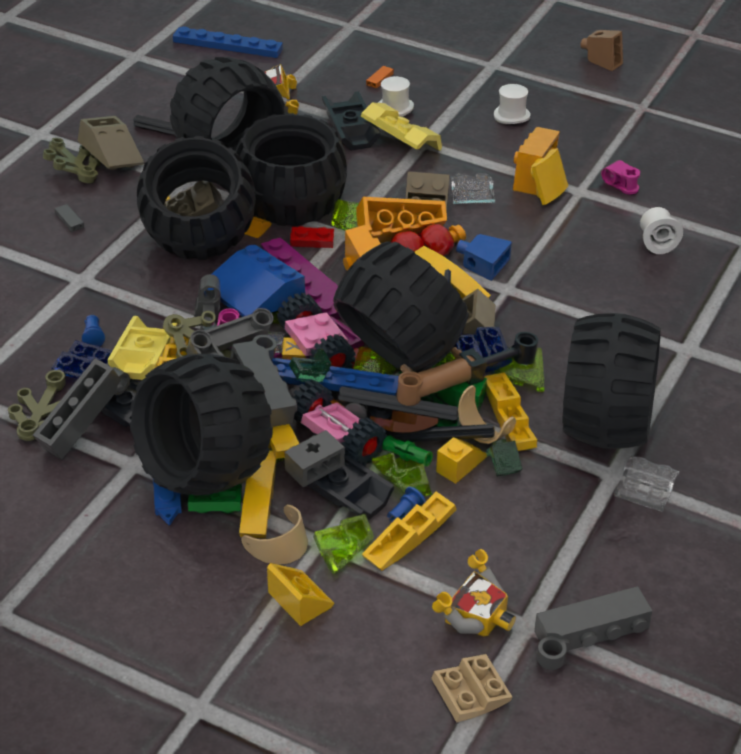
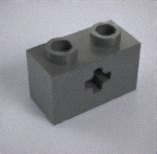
[285,430,345,487]

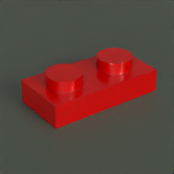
[290,226,334,248]

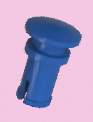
[82,315,105,348]
[387,486,426,523]

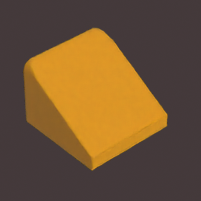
[244,216,272,238]

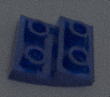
[454,327,513,372]
[51,340,112,379]

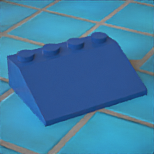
[207,245,306,317]

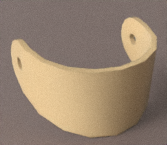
[458,385,516,444]
[241,504,308,565]

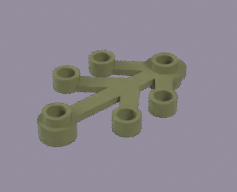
[43,137,101,183]
[163,311,231,358]
[8,370,66,441]

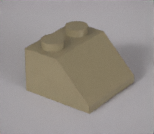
[456,289,496,345]

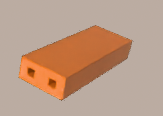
[366,66,394,89]

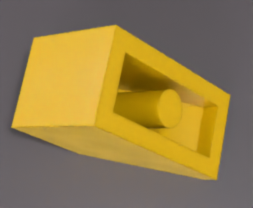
[436,437,487,484]

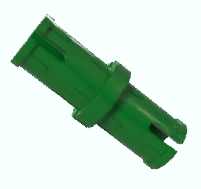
[383,436,433,467]

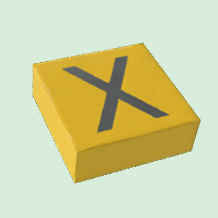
[282,337,306,361]

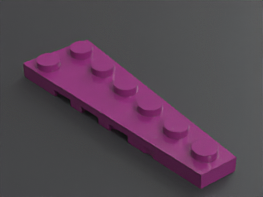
[261,238,341,319]

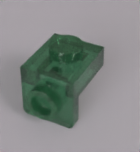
[289,349,331,382]
[486,439,523,477]

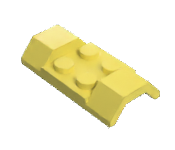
[360,102,442,151]
[108,316,178,380]

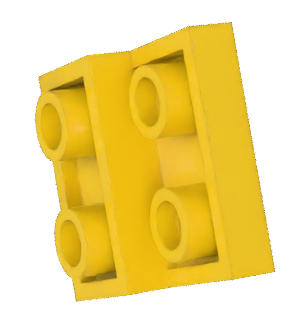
[531,148,568,205]

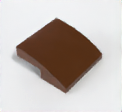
[370,410,438,432]

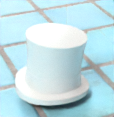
[378,76,414,117]
[494,84,530,124]
[640,207,683,254]

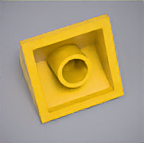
[267,563,335,626]

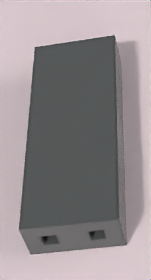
[55,204,84,232]

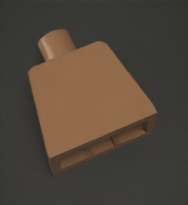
[581,30,623,71]

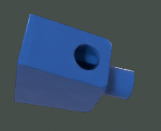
[456,234,512,281]

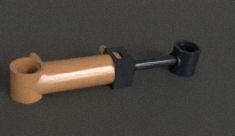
[396,332,538,406]

